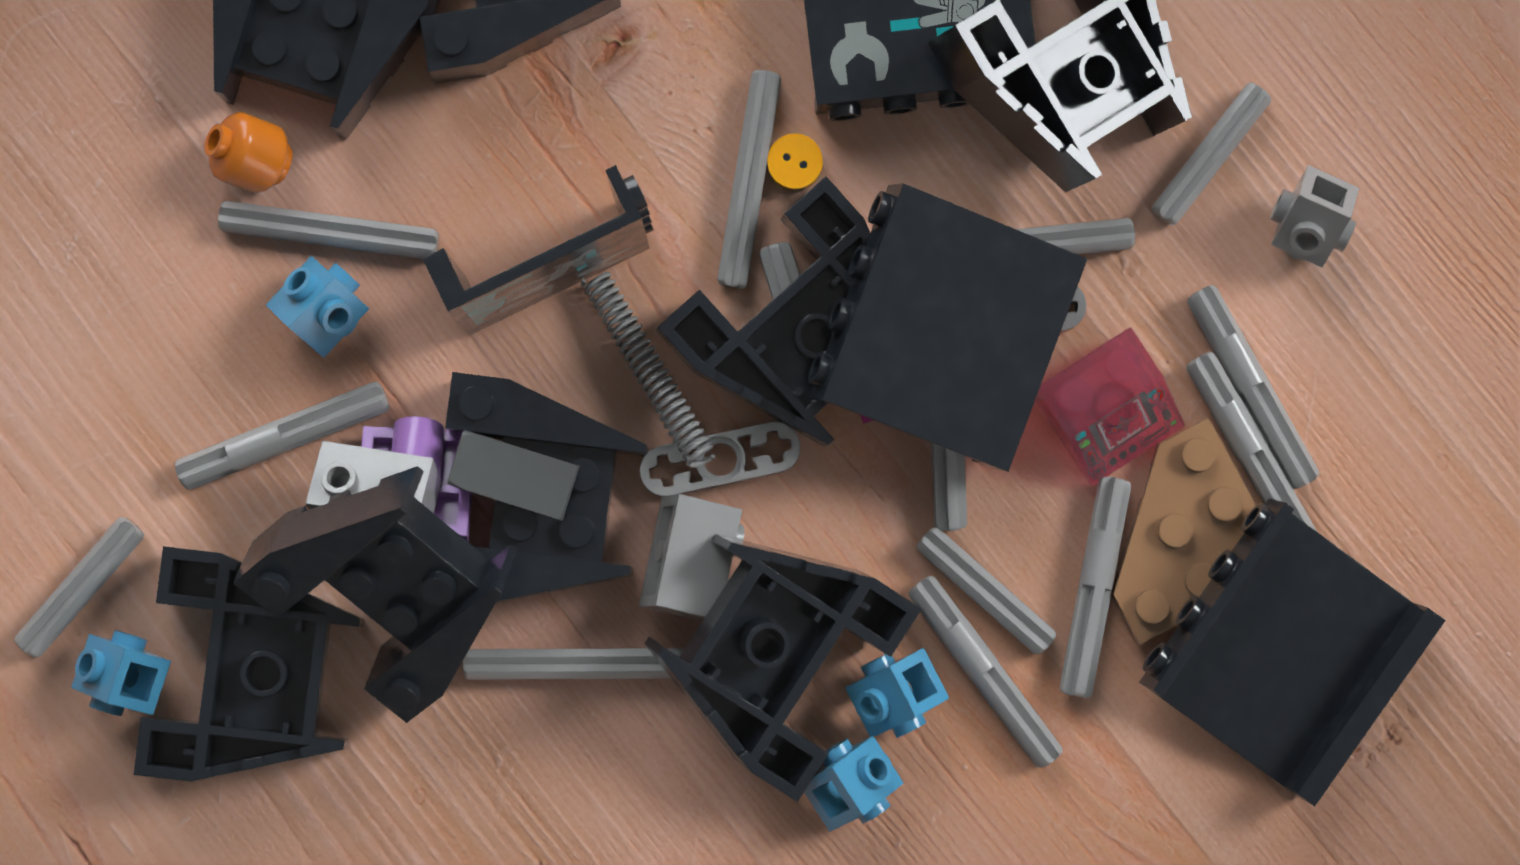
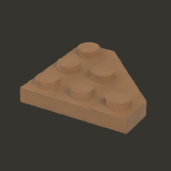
[1111,418,1256,645]

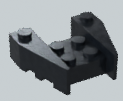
[213,0,440,140]
[420,0,621,84]
[928,0,1192,193]
[656,176,870,446]
[445,372,649,603]
[233,466,517,723]
[645,534,921,802]
[133,546,364,782]

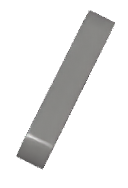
[640,422,800,497]

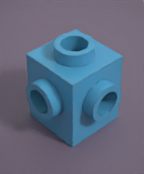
[266,256,370,358]
[71,630,171,716]
[845,648,949,738]
[804,736,904,832]

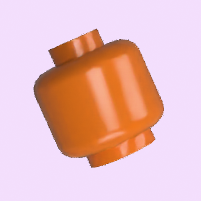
[204,112,293,193]

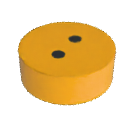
[767,133,823,191]

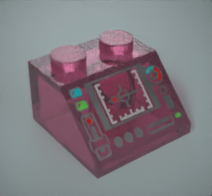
[1035,327,1185,486]

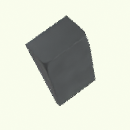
[447,430,580,521]

